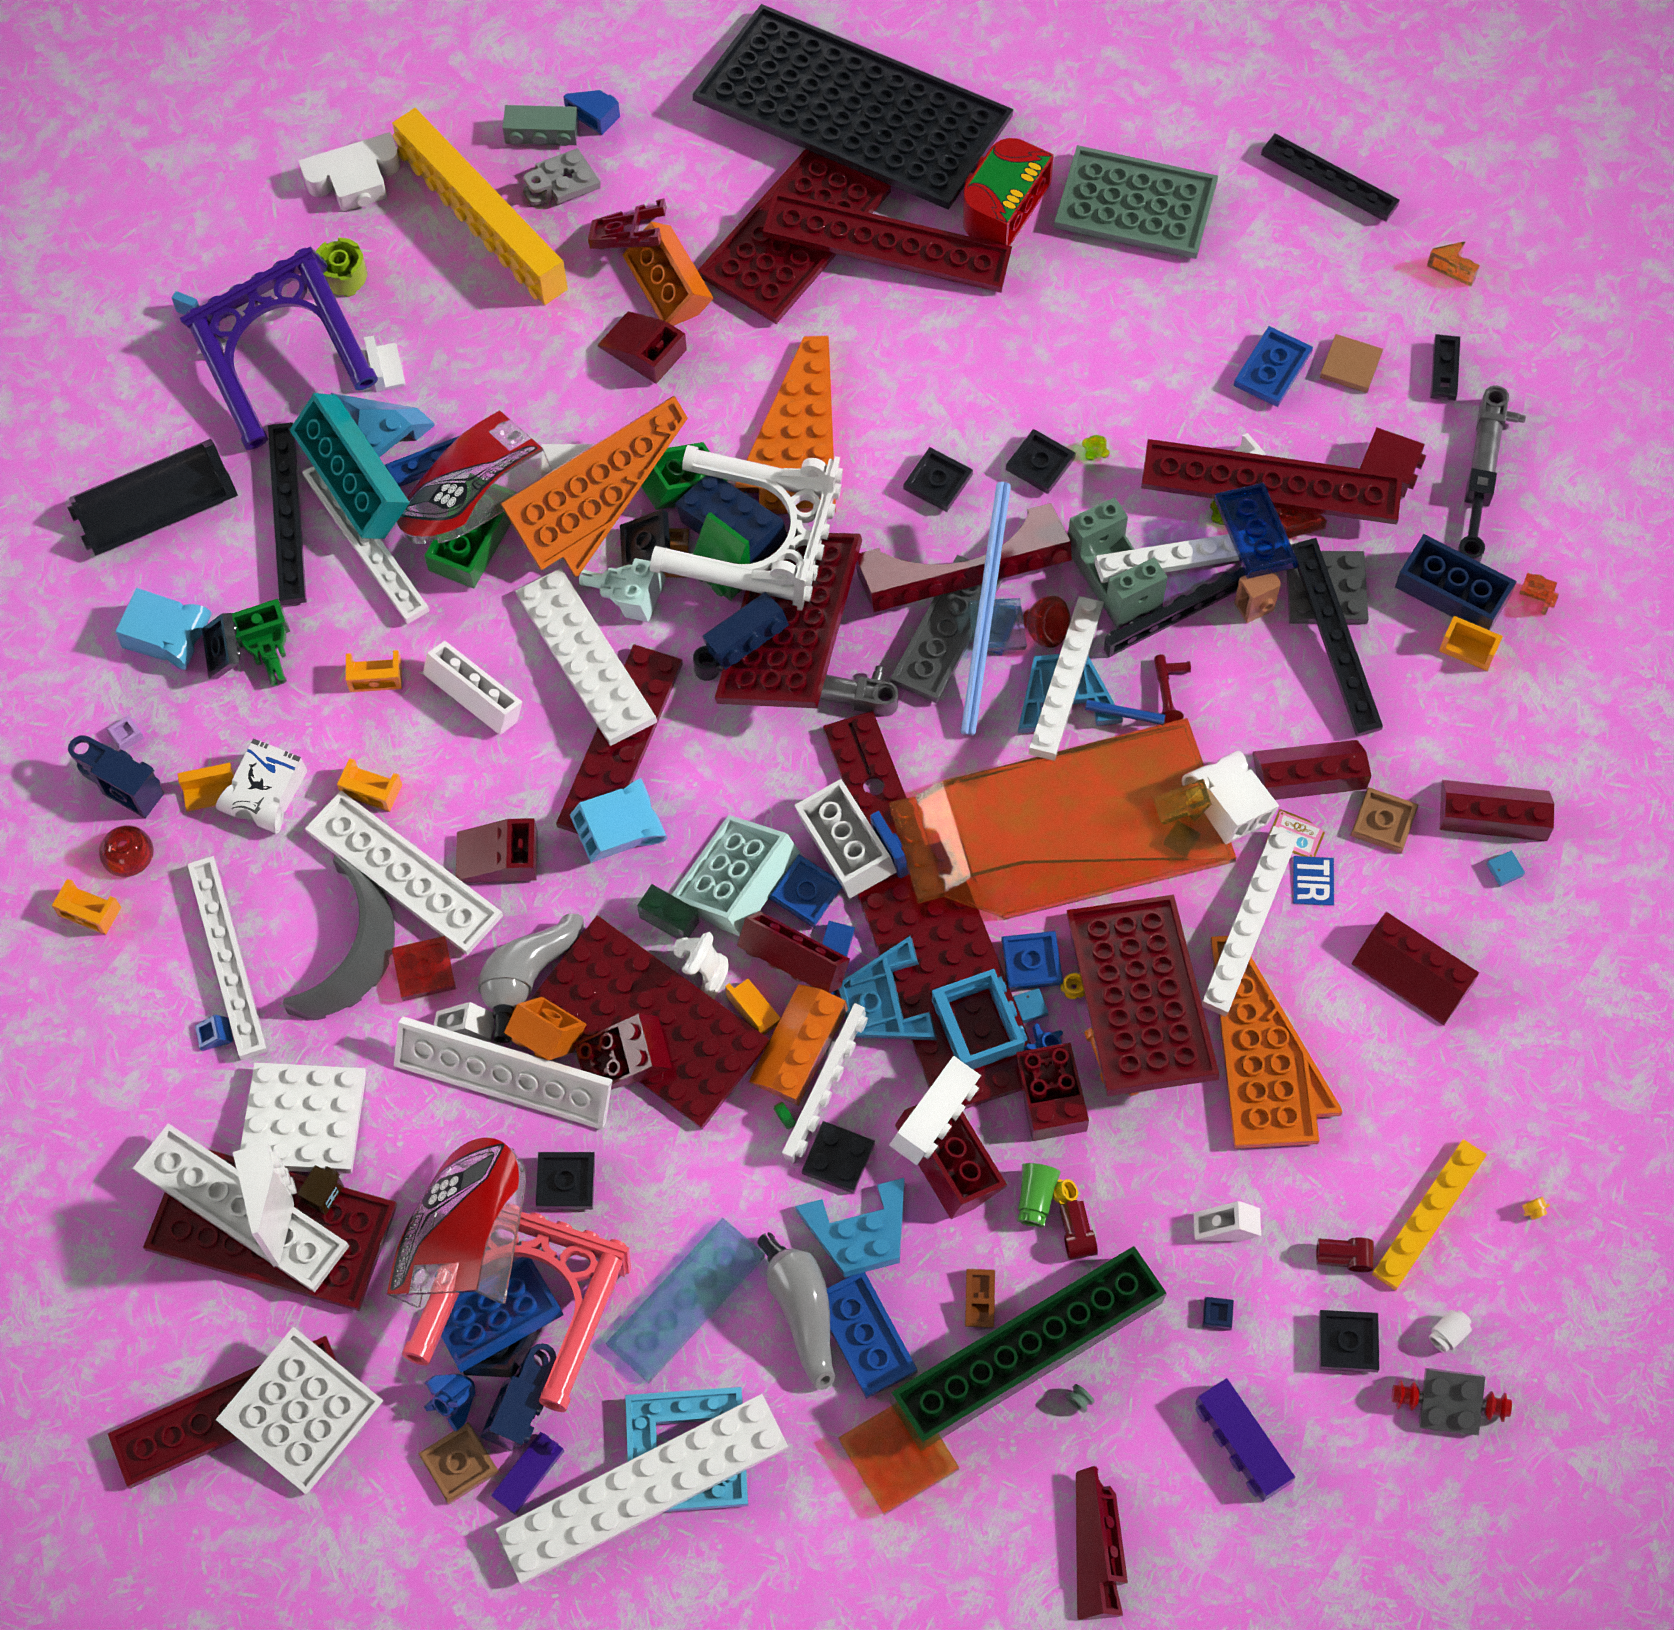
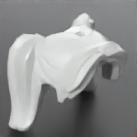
[674,932,729,999]

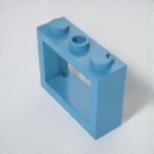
[931,969,1027,1069]

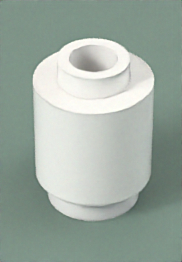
[1429,1310,1472,1353]

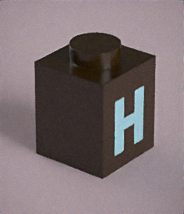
[297,1165,344,1215]

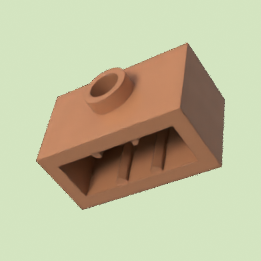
[1234,566,1281,623]

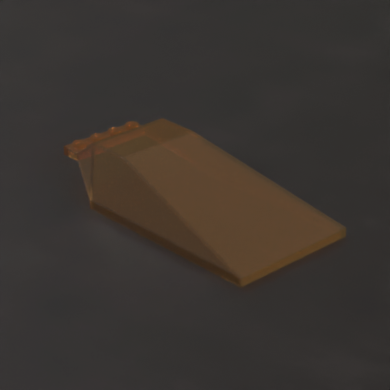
[889,718,1237,920]

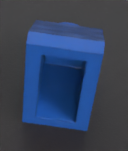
[563,90,620,135]

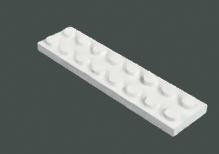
[515,568,657,746]
[305,791,503,956]
[394,1016,612,1130]
[133,1123,349,1293]

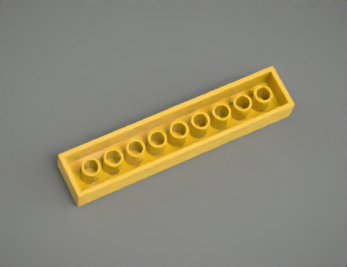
[392,107,568,305]

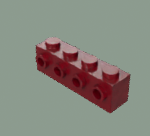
[737,911,850,993]

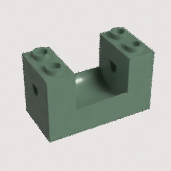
[1068,497,1168,629]

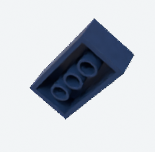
[675,475,787,564]
[1395,534,1517,630]

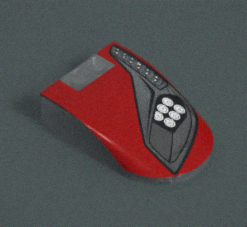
[397,410,552,544]
[387,1138,526,1308]

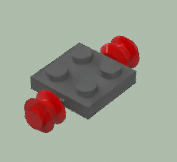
[1391,1368,1512,1435]

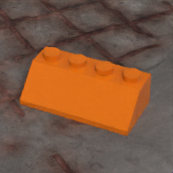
[622,221,714,326]
[749,984,848,1106]

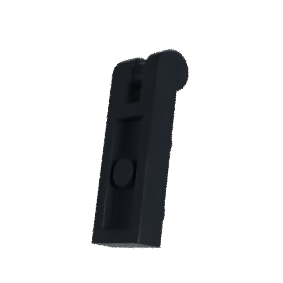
[1430,334,1460,401]

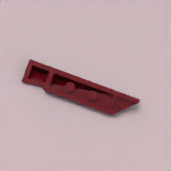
[1076,1466,1128,1620]

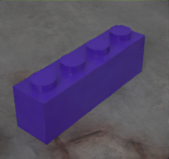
[1195,1378,1295,1502]

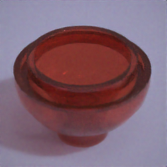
[1022,595,1071,648]
[99,825,154,877]

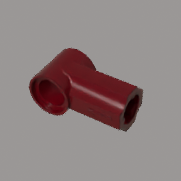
[1059,1200,1098,1260]
[1316,1237,1374,1273]

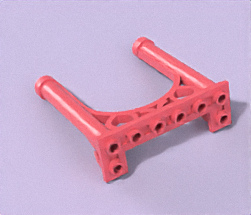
[402,1203,631,1412]

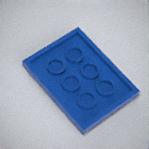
[441,1257,564,1373]

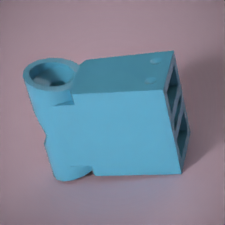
[115,588,212,670]
[570,778,668,863]

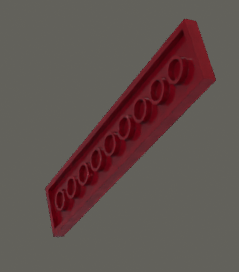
[762,191,1012,293]
[1141,439,1403,525]

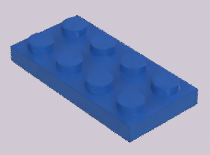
[827,1272,918,1399]

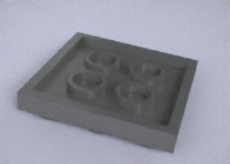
[1286,551,1369,624]

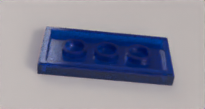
[1214,483,1298,579]

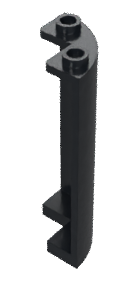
[67,439,238,556]

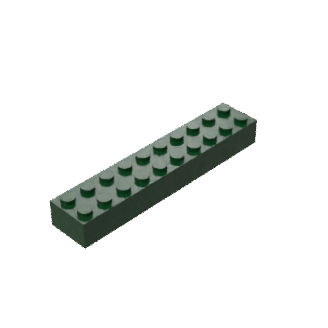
[889,1246,1167,1451]

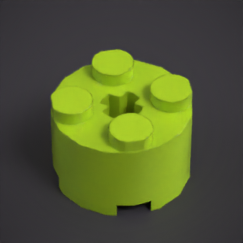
[316,237,368,297]

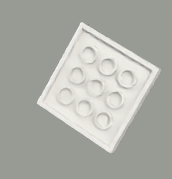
[240,1063,366,1174]
[216,1327,384,1495]

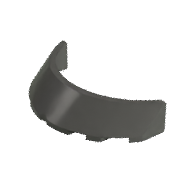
[282,855,395,1020]

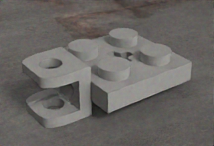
[523,148,601,205]

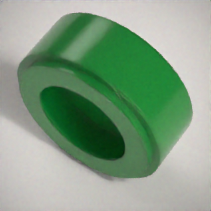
[773,1101,796,1129]

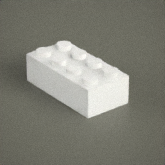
[795,779,896,899]

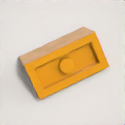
[177,762,235,812]
[725,979,781,1035]

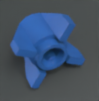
[424,1374,476,1431]

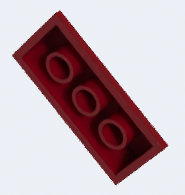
[1252,740,1372,800]
[1439,780,1554,841]
[1352,911,1480,1025]
[895,1104,1007,1219]

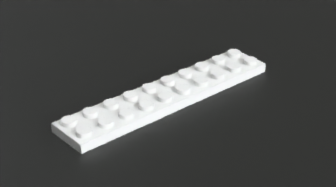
[496,1394,789,1585]

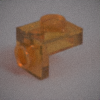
[1519,573,1559,615]

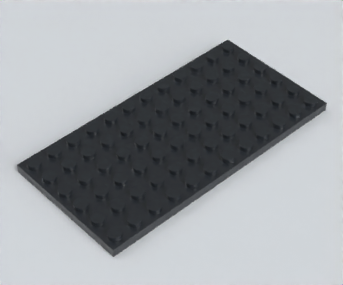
[693,4,1014,210]

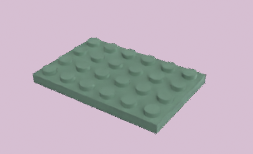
[1054,145,1218,259]

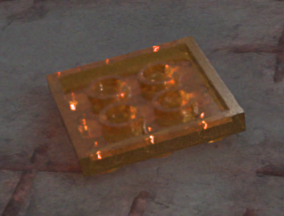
[838,1406,959,1516]

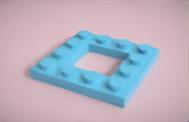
[625,1387,748,1512]

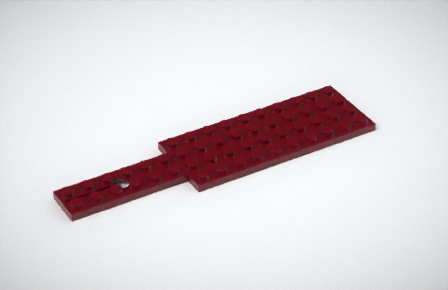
[823,711,1031,1109]

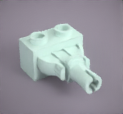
[579,558,666,622]

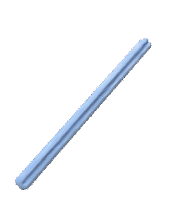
[961,482,1011,736]

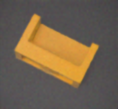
[1439,616,1503,672]
[346,650,402,692]
[337,758,402,812]
[52,879,121,935]

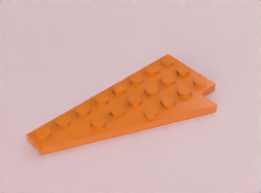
[735,336,836,514]
[500,396,688,577]
[1210,936,1342,1149]

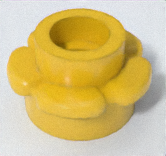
[1060,973,1084,999]
[1053,1179,1078,1205]
[1522,1196,1550,1220]

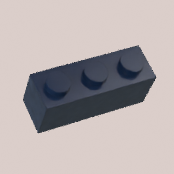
[702,592,789,670]

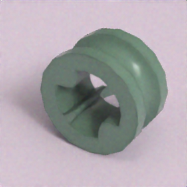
[1065,1384,1095,1413]

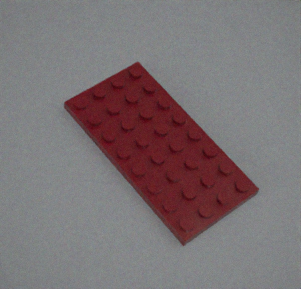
[697,149,891,324]
[714,532,862,708]
[1067,894,1219,1096]
[530,915,770,1129]
[143,1149,397,1311]

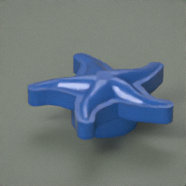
[1024,1023,1063,1050]

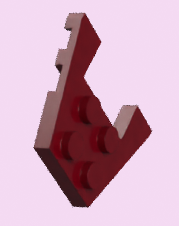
[588,198,667,250]

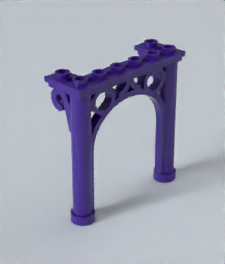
[180,246,378,450]

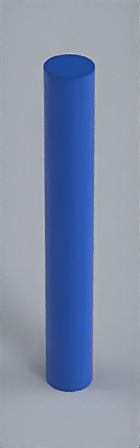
[1085,700,1165,725]

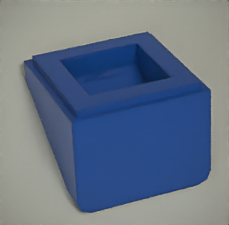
[195,1014,233,1051]

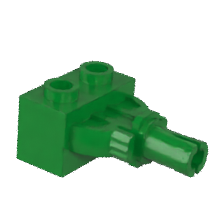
[232,598,290,686]

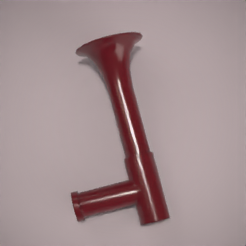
[1154,654,1191,725]

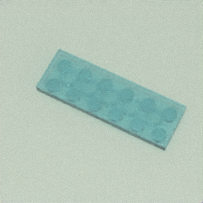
[606,1217,765,1383]

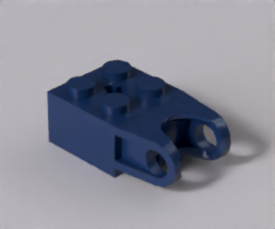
[68,735,164,819]
[480,1343,557,1451]

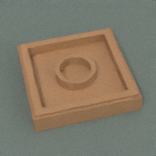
[1320,334,1383,393]
[1350,787,1419,854]
[418,1422,499,1504]

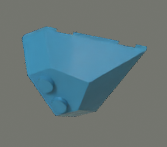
[331,393,435,457]

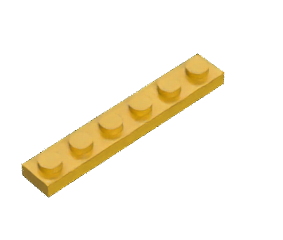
[1371,1139,1487,1291]

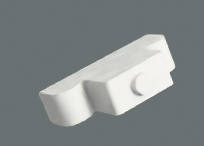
[298,132,400,211]

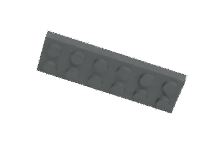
[890,555,1004,703]

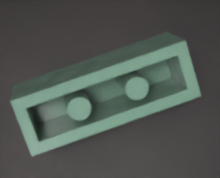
[503,105,579,146]

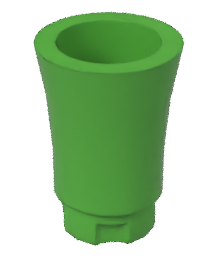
[1017,1163,1061,1227]

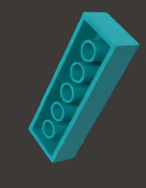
[290,393,410,539]

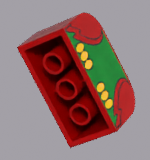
[963,138,1054,246]

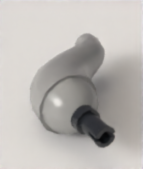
[478,914,584,1043]
[757,1232,835,1390]

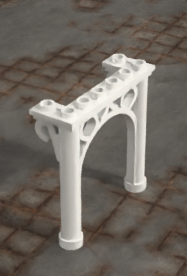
[650,445,843,611]

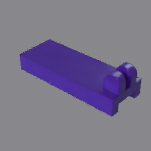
[491,1432,564,1515]

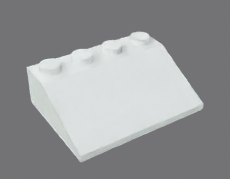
[233,1142,297,1267]

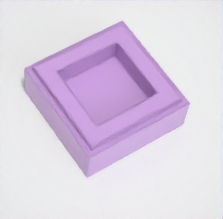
[106,715,144,750]

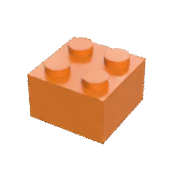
[504,997,586,1060]

